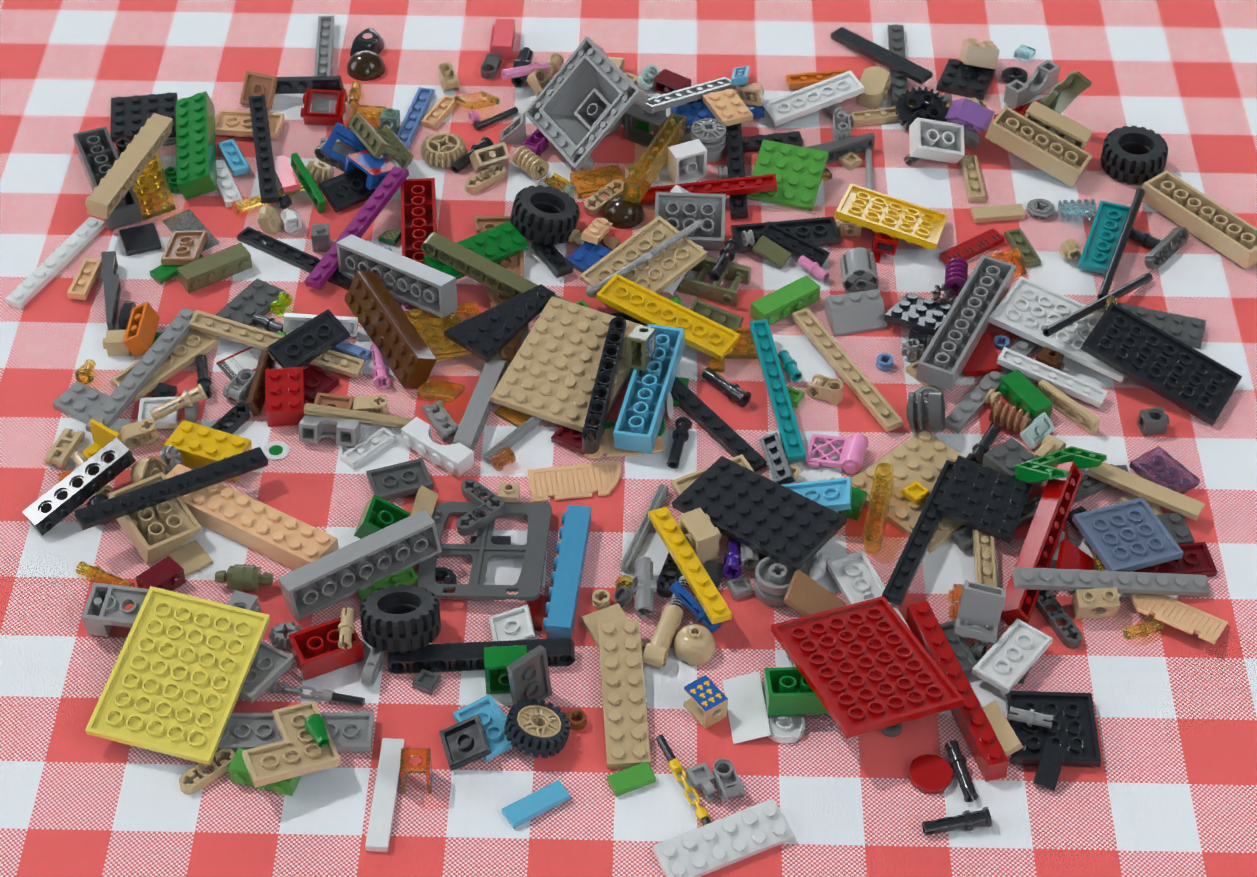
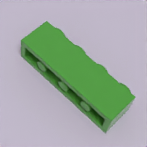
[750,275,821,325]

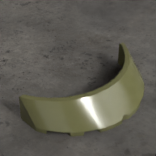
[1028,71,1092,163]

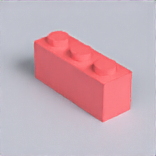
[489,18,515,60]

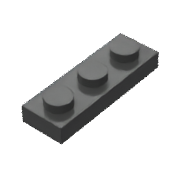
[940,620,977,675]

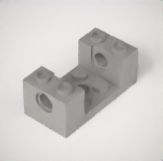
[81,582,149,637]

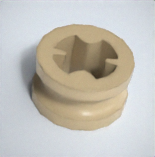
[984,389,1001,407]
[592,589,610,610]

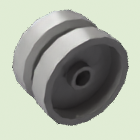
[754,557,795,607]

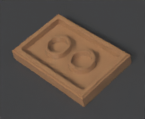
[161,230,208,265]
[783,569,846,616]

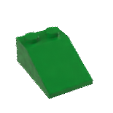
[354,494,411,539]

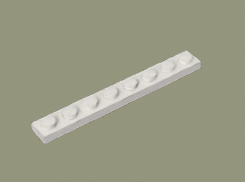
[5,217,106,309]

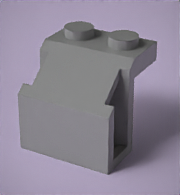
[954,580,1006,643]

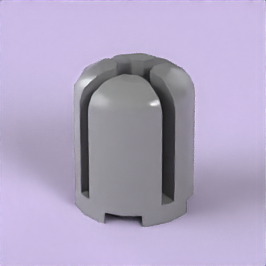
[840,247,879,294]

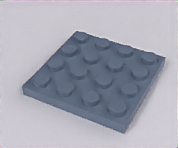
[1072,497,1184,572]

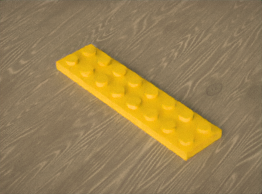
[596,274,740,361]

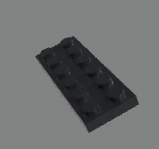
[731,216,841,253]

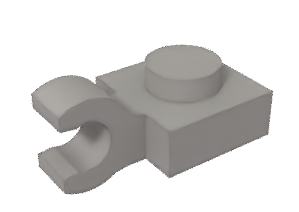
[686,762,716,802]

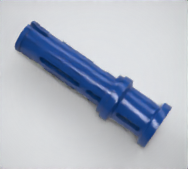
[668,580,723,634]

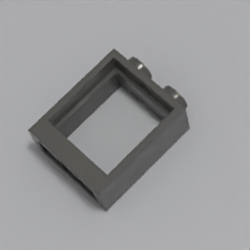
[624,105,668,152]

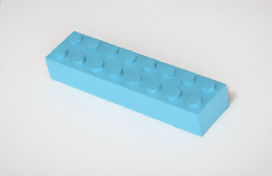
[613,324,685,453]

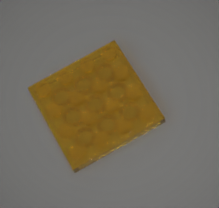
[405,302,480,360]

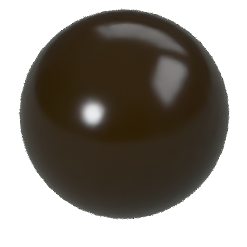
[347,50,385,81]
[603,195,644,229]

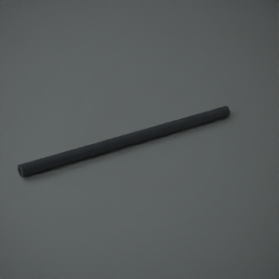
[1097,188,1145,299]
[1043,273,1153,337]

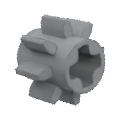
[901,338,924,361]

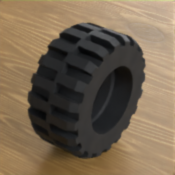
[1100,125,1168,185]
[510,185,580,245]
[360,584,441,653]

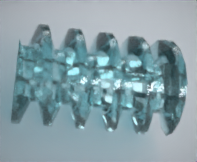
[1058,199,1096,222]

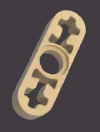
[465,164,506,194]
[584,179,625,215]
[179,749,235,795]

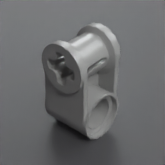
[223,368,254,404]
[713,758,745,803]

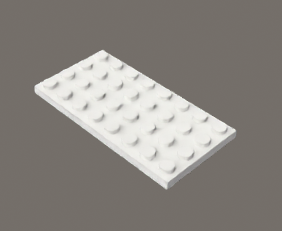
[988,276,1126,382]

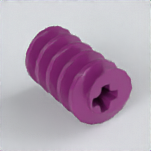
[945,258,968,296]

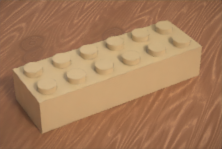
[985,106,1093,187]

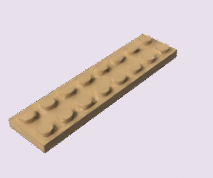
[598,620,651,769]

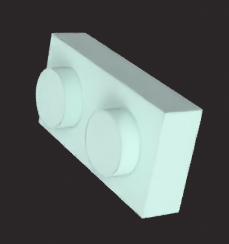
[1020,412,1055,450]

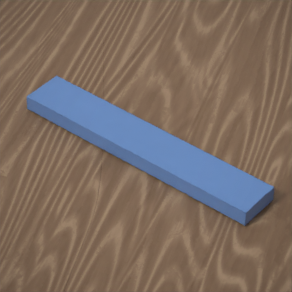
[397,87,435,149]

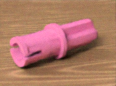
[798,255,830,282]

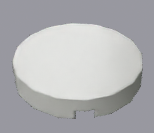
[767,715,806,744]

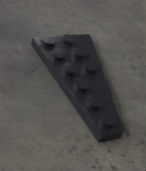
[444,284,555,363]

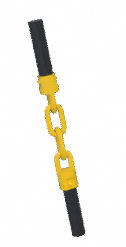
[656,734,711,826]

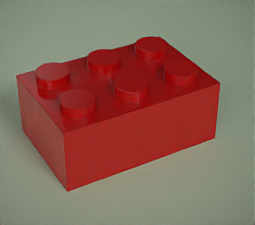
[265,367,306,427]
[288,617,364,681]

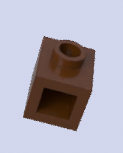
[1035,346,1065,371]

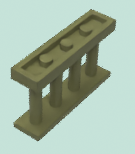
[348,112,414,169]
[675,256,751,307]

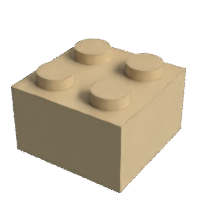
[959,37,1000,69]
[679,508,721,567]

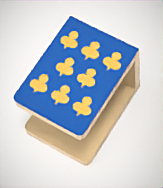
[683,675,728,729]

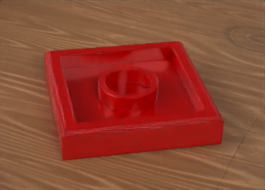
[1056,538,1095,570]

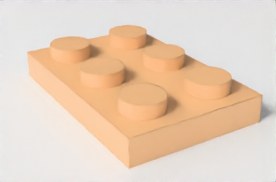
[702,88,753,126]

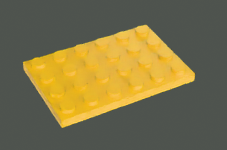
[834,183,949,250]

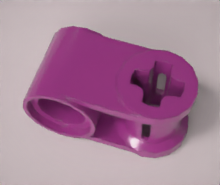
[521,129,549,157]

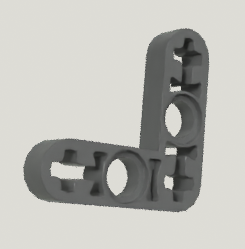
[456,479,505,536]

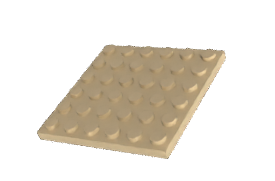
[851,429,967,553]

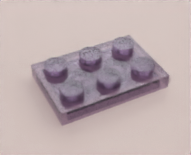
[1130,446,1200,494]

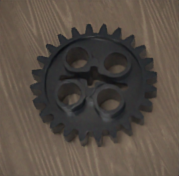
[895,86,949,130]

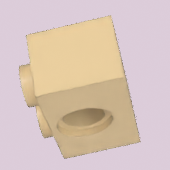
[469,142,510,172]
[1071,587,1120,619]

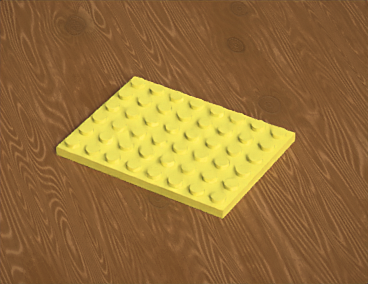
[85,586,270,765]

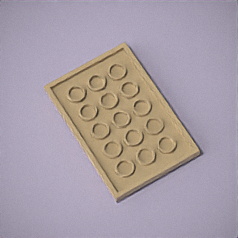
[580,216,707,312]

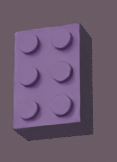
[945,98,995,133]

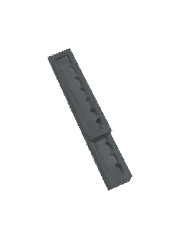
[806,133,875,164]
[101,251,122,330]

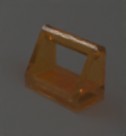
[986,248,1027,278]

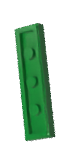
[291,152,326,214]

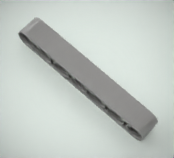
[453,359,507,451]

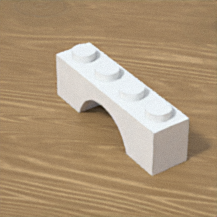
[401,417,474,477]

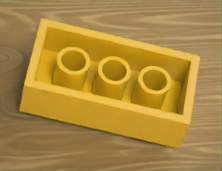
[164,420,252,482]

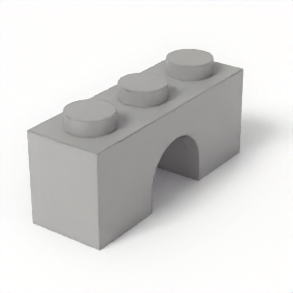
[298,415,361,447]

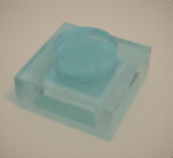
[1014,44,1036,62]

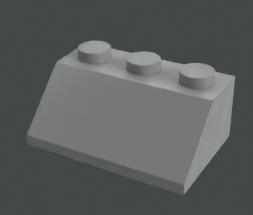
[825,289,887,337]

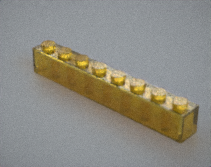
[623,113,687,203]

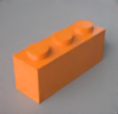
[123,302,160,358]

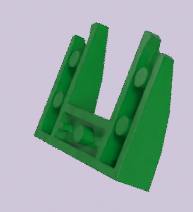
[1014,446,1107,482]

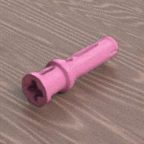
[370,343,391,389]

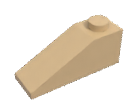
[737,82,764,106]

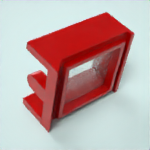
[300,88,348,126]

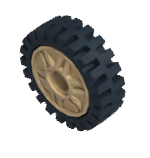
[504,699,570,758]

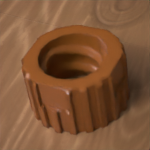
[568,709,587,731]

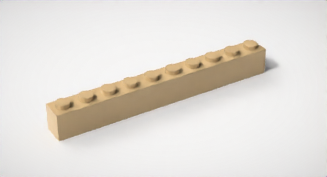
[85,113,173,220]

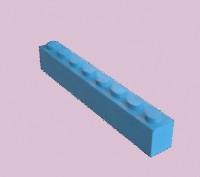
[543,505,591,639]

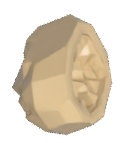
[259,205,282,234]

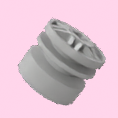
[691,118,726,162]

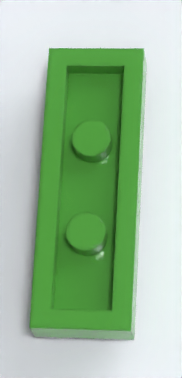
[356,566,419,603]

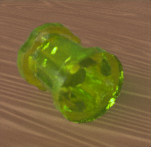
[270,292,293,316]

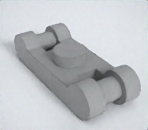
[422,400,459,440]

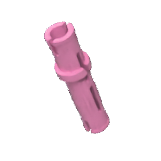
[501,62,550,80]

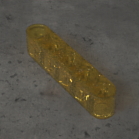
[863,463,894,554]

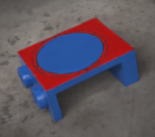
[344,150,397,190]

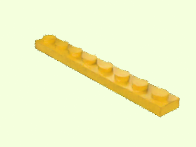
[648,507,732,625]

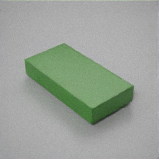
[607,762,656,797]

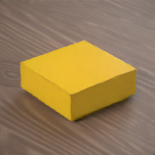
[902,481,930,505]

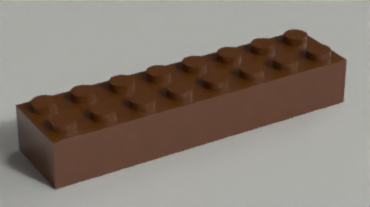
[344,271,437,389]

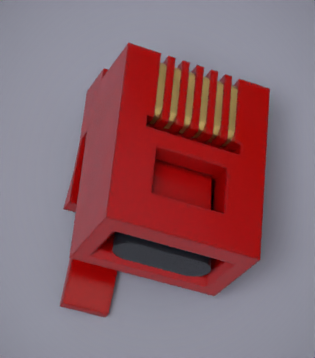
[871,232,898,264]

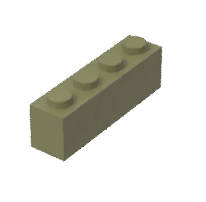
[177,243,252,293]

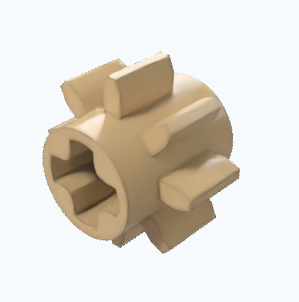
[1059,238,1082,261]

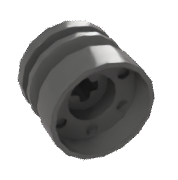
[906,391,945,432]

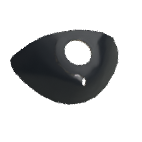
[350,28,384,56]

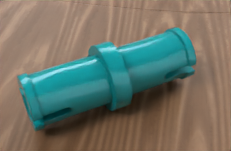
[778,350,802,382]

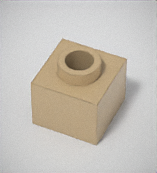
[498,482,520,502]

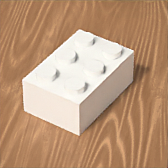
[909,117,965,164]

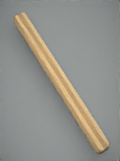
[304,403,414,428]

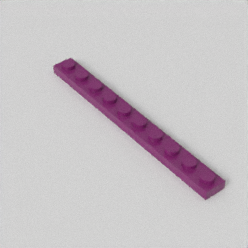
[304,167,410,289]

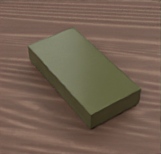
[752,235,792,269]

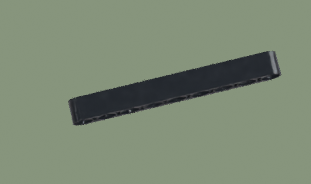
[582,317,626,454]
[388,638,575,674]

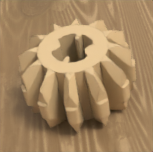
[306,160,334,184]

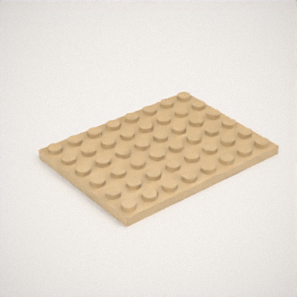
[490,296,647,432]

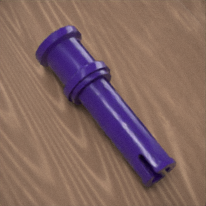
[723,537,741,579]

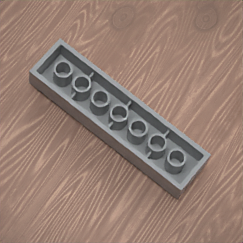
[336,234,458,318]
[278,510,442,621]

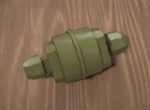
[215,564,273,592]

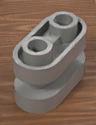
[832,113,851,141]

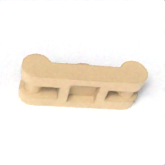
[45,428,85,469]

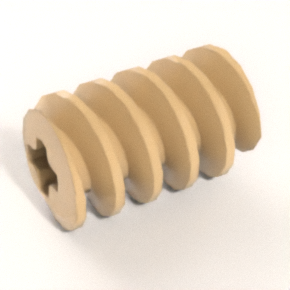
[513,146,549,180]

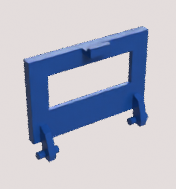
[321,122,388,172]

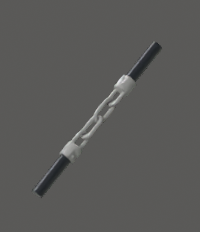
[266,681,365,706]

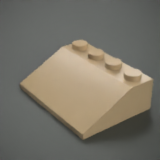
[109,472,202,565]

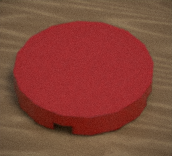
[909,754,953,794]

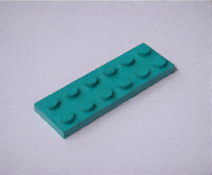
[1078,200,1130,275]

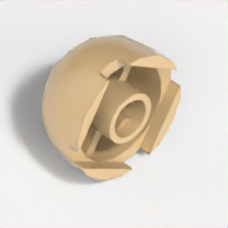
[130,456,168,484]
[674,624,715,666]

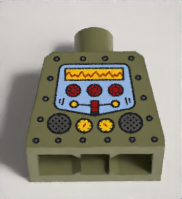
[627,325,656,370]

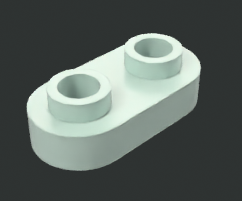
[637,64,660,90]

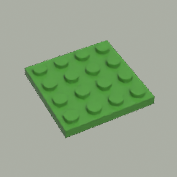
[746,140,829,211]

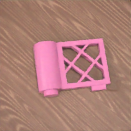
[804,434,869,474]

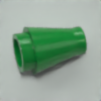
[304,714,330,747]

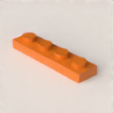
[786,69,850,90]

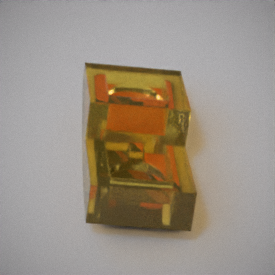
[543,172,572,191]

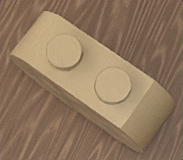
[856,67,892,108]

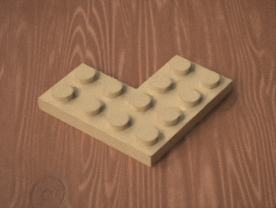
[242,700,341,788]

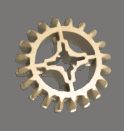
[421,131,466,168]

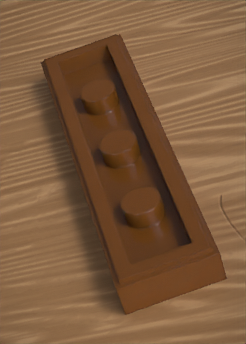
[246,351,275,416]

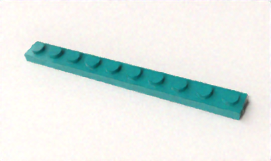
[749,319,806,462]

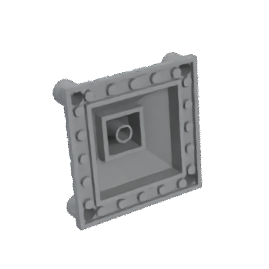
[524,37,648,172]

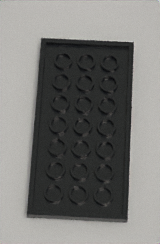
[1080,302,1242,426]
[672,456,847,571]

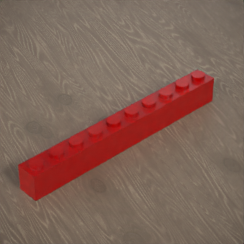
[1001,461,1083,626]
[906,601,1009,782]

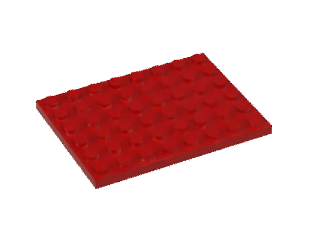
[771,596,964,738]

